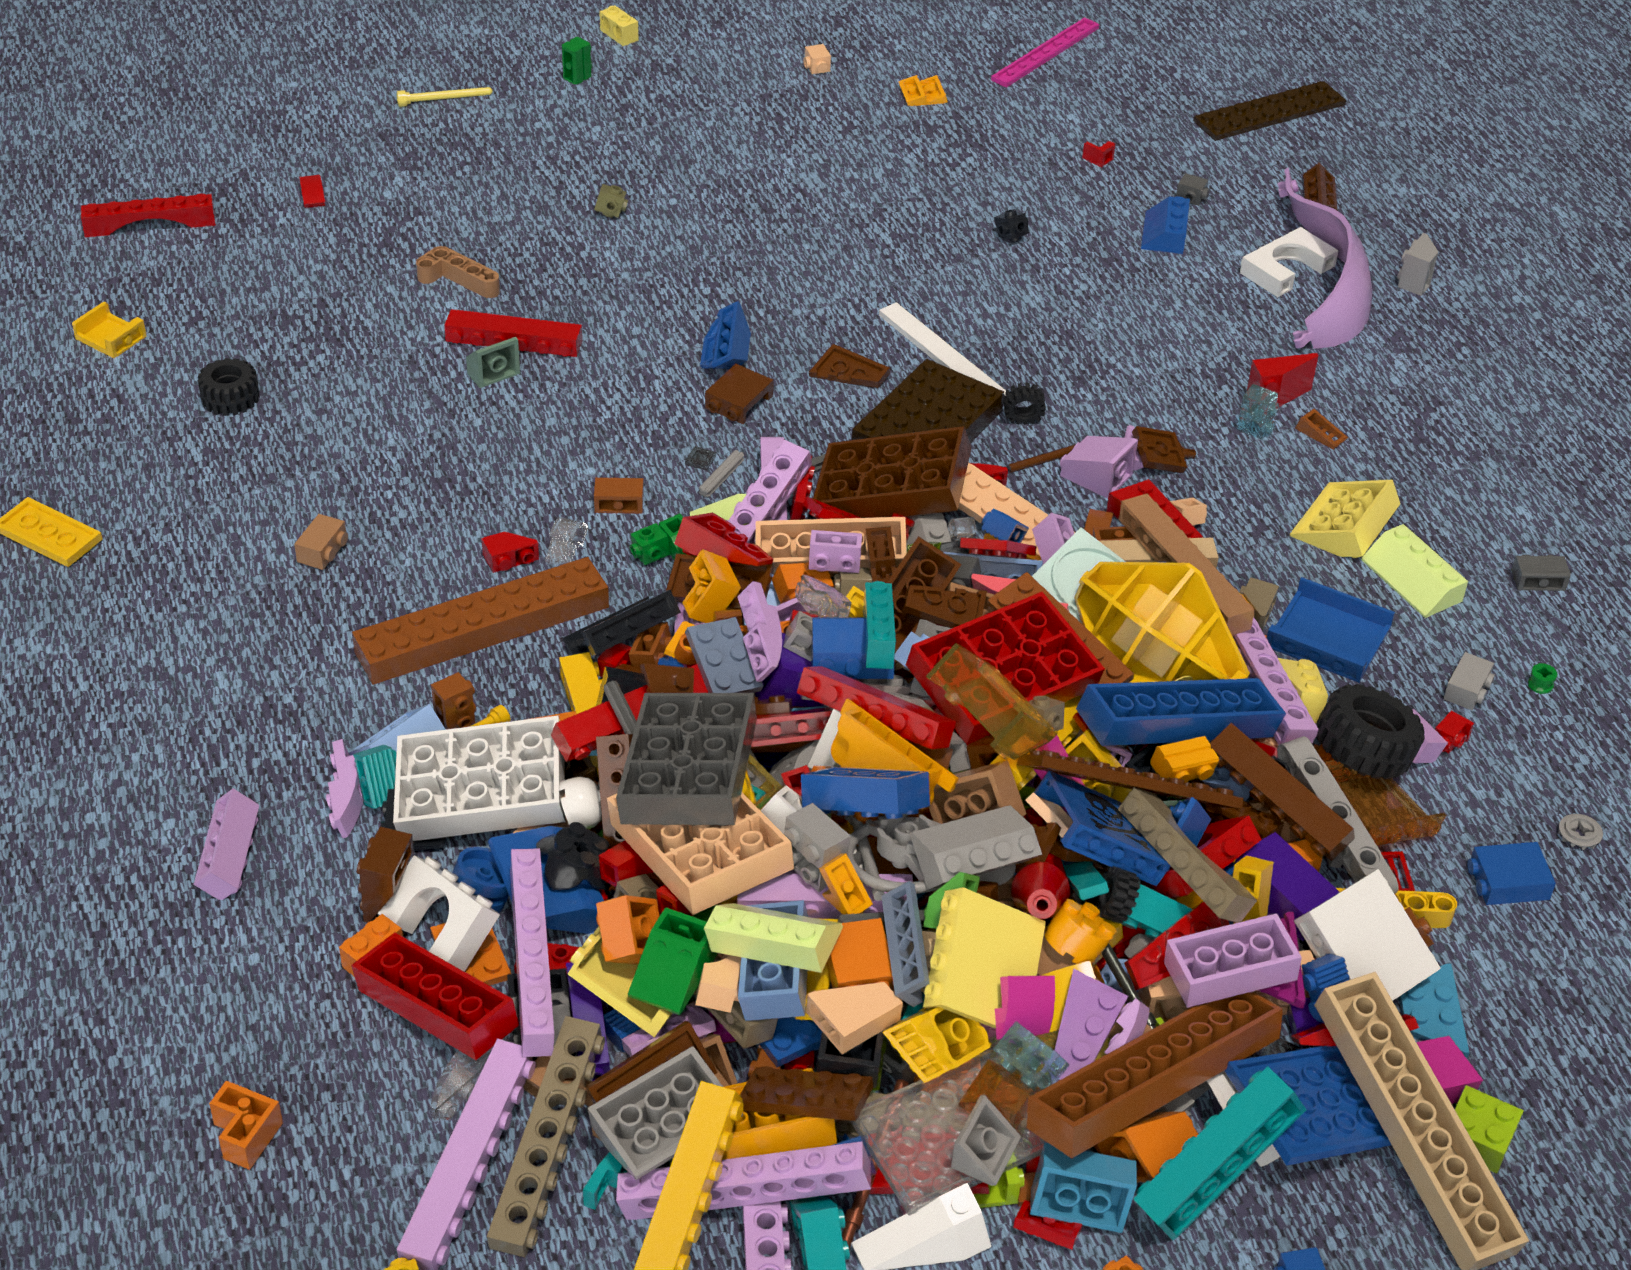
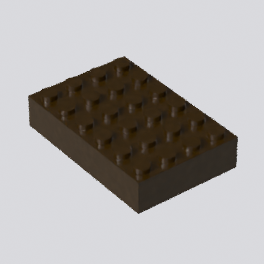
[852,358,1004,444]

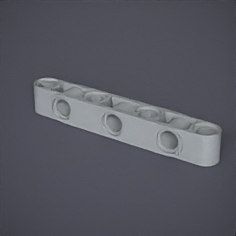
[1277,736,1398,894]

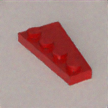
[1124,901,1230,990]

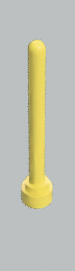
[396,87,493,107]

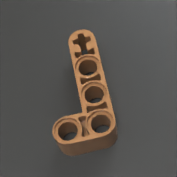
[416,246,500,298]

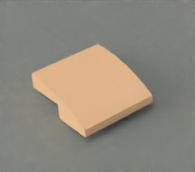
[1025,792,1073,838]

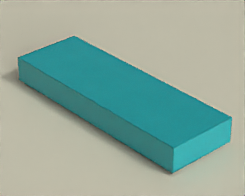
[1063,861,1109,900]

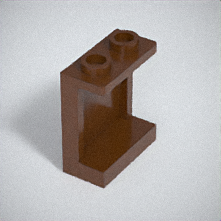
[705,364,774,424]

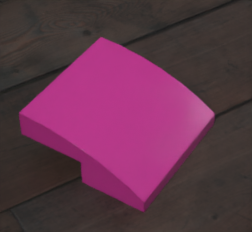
[995,976,1055,1040]

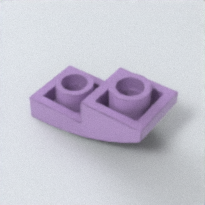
[1105,998,1150,1054]

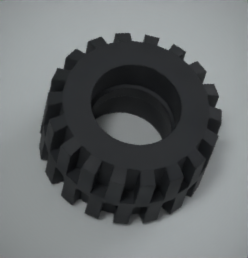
[198,358,260,416]

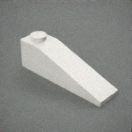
[851,1183,991,1270]

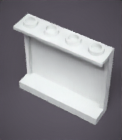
[1293,869,1441,1001]

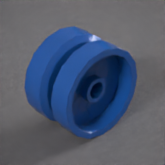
[452,847,509,913]

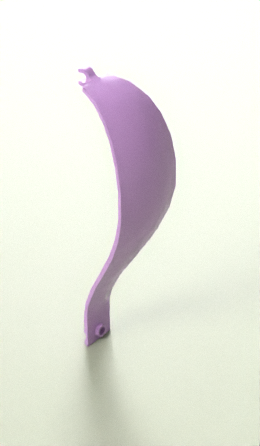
[1278,167,1372,349]

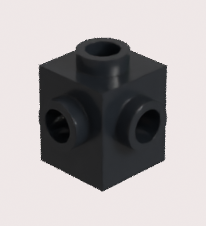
[994,209,1029,242]

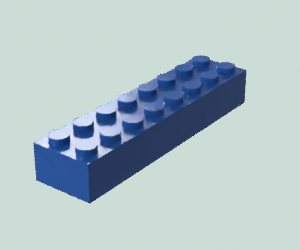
[1076,678,1286,746]

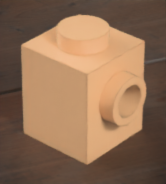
[804,44,831,74]

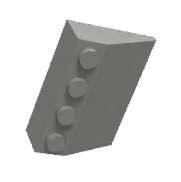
[588,1046,743,1180]

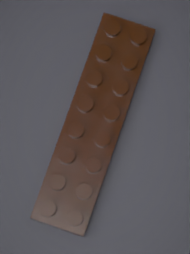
[1017,750,1244,809]

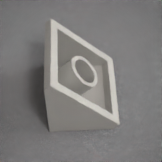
[951,1095,1021,1186]

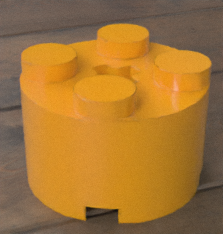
[1045,899,1117,965]

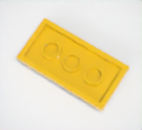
[0,497,103,567]

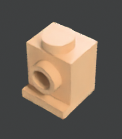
[1170,498,1207,527]

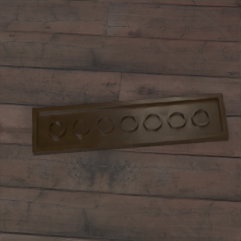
[1193,81,1346,141]

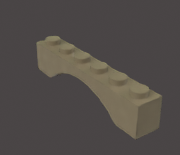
[1118,787,1257,923]

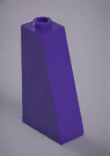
[566,962,610,1081]

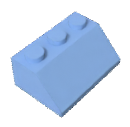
[349,704,446,756]

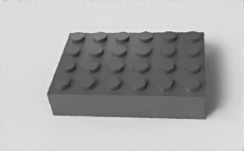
[616,693,757,826]

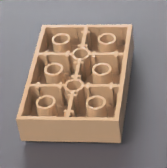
[607,793,794,915]

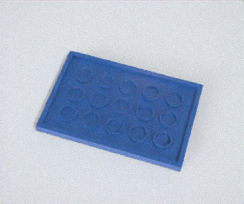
[1224,1046,1392,1166]

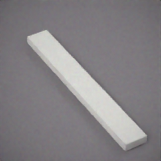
[879,302,1006,395]

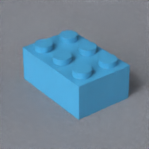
[1030,1142,1137,1233]

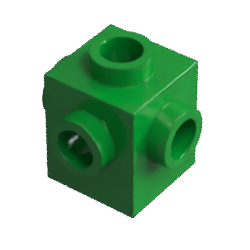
[630,523,670,565]

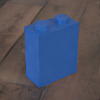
[1467,842,1556,905]

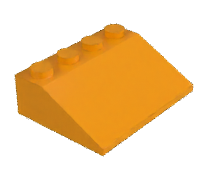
[722,1068,837,1160]

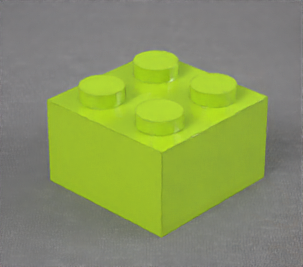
[1455,1085,1524,1174]

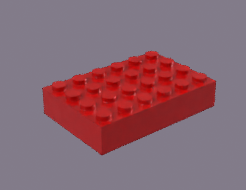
[905,591,1105,745]

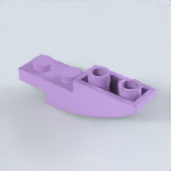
[737,582,782,682]
[326,739,363,838]

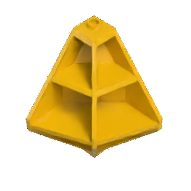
[1074,562,1250,683]

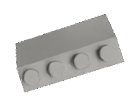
[909,805,1042,890]

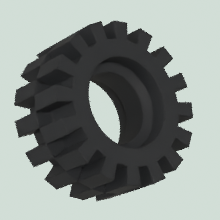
[1003,382,1046,425]
[1094,866,1140,924]

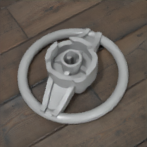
[848,814,942,894]

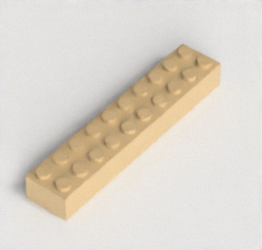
[1314,971,1529,1270]

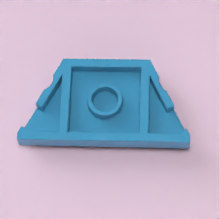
[1398,963,1469,1058]

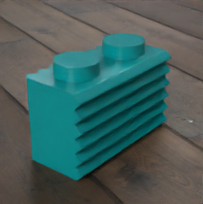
[353,744,397,809]

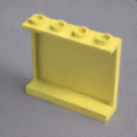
[923,887,1046,1029]
[568,927,673,1037]

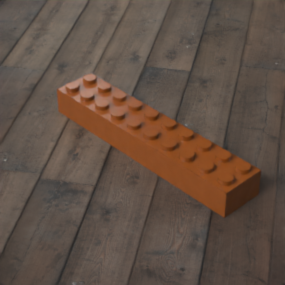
[352,557,609,685]
[1027,991,1283,1158]

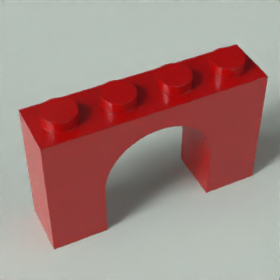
[1140,815,1262,898]
[599,840,695,916]

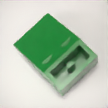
[628,907,718,1015]

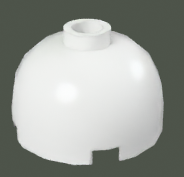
[559,777,602,830]

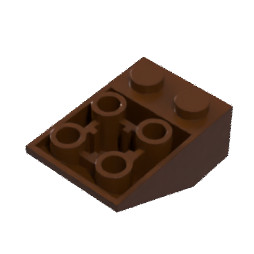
[357,827,413,923]

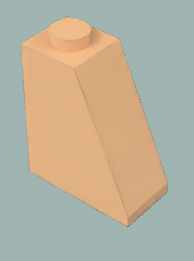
[806,982,903,1054]

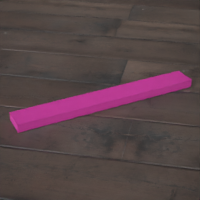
[991,17,1099,88]

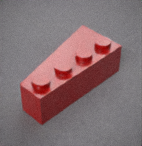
[1106,479,1203,538]

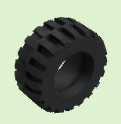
[1316,684,1425,779]

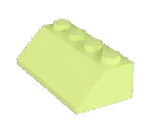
[1361,524,1468,618]
[704,903,843,973]

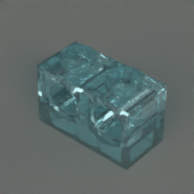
[1237,384,1279,440]
[993,1021,1070,1091]

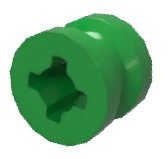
[1528,663,1558,694]

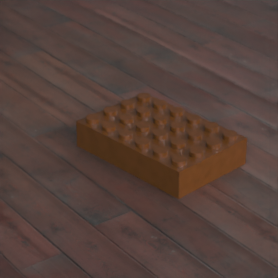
[813,426,972,518]

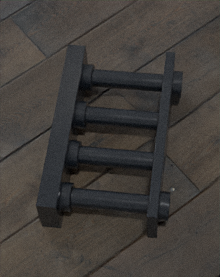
[563,590,681,656]

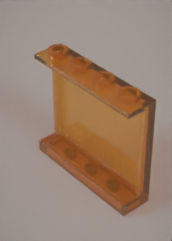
[1324,760,1447,846]

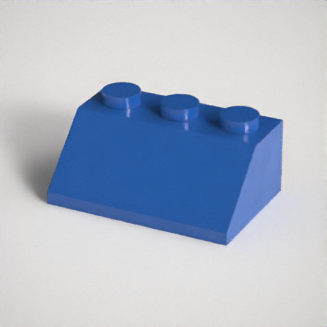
[1141,196,1190,254]
[811,617,894,679]

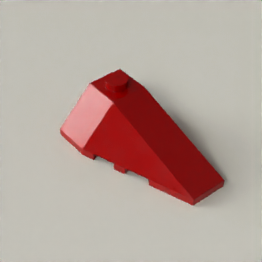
[674,512,774,566]

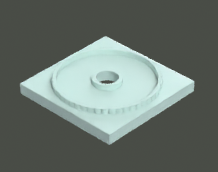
[1032,528,1126,624]

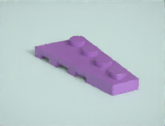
[1046,969,1128,1087]

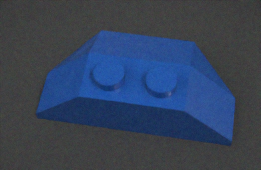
[700,301,751,369]

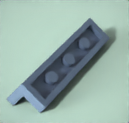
[881,881,930,1007]

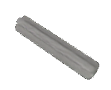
[699,450,744,497]

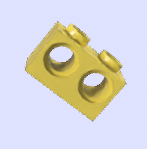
[600,6,639,46]

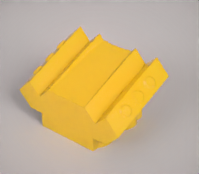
[883,1007,992,1083]

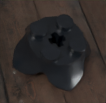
[536,822,611,890]

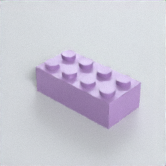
[1164,913,1302,1008]

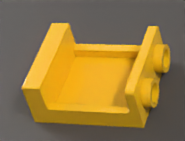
[72,302,147,359]

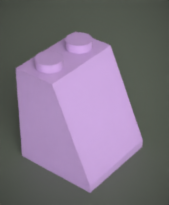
[1060,436,1138,499]

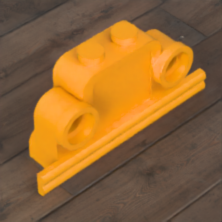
[831,699,959,814]

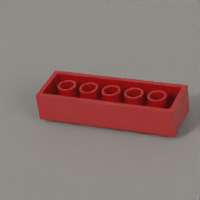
[351,932,519,1060]

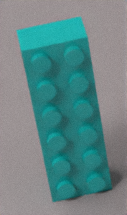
[1133,1066,1306,1240]

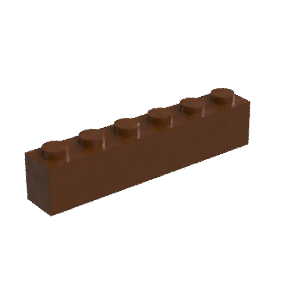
[1210,723,1355,861]

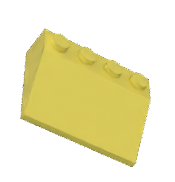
[1290,480,1400,558]

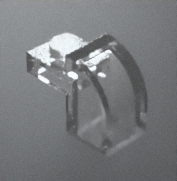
[545,517,588,566]

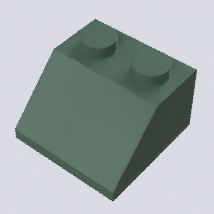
[466,337,520,388]

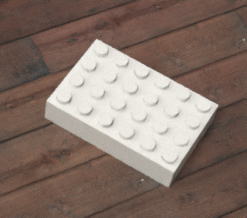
[393,716,565,841]

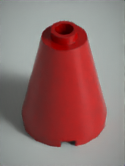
[1011,861,1070,920]

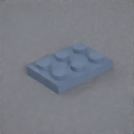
[685,617,763,693]

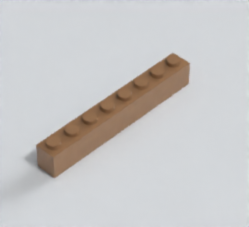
[1119,494,1254,635]

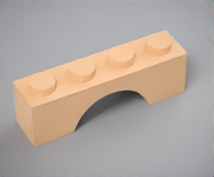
[695,953,741,1013]

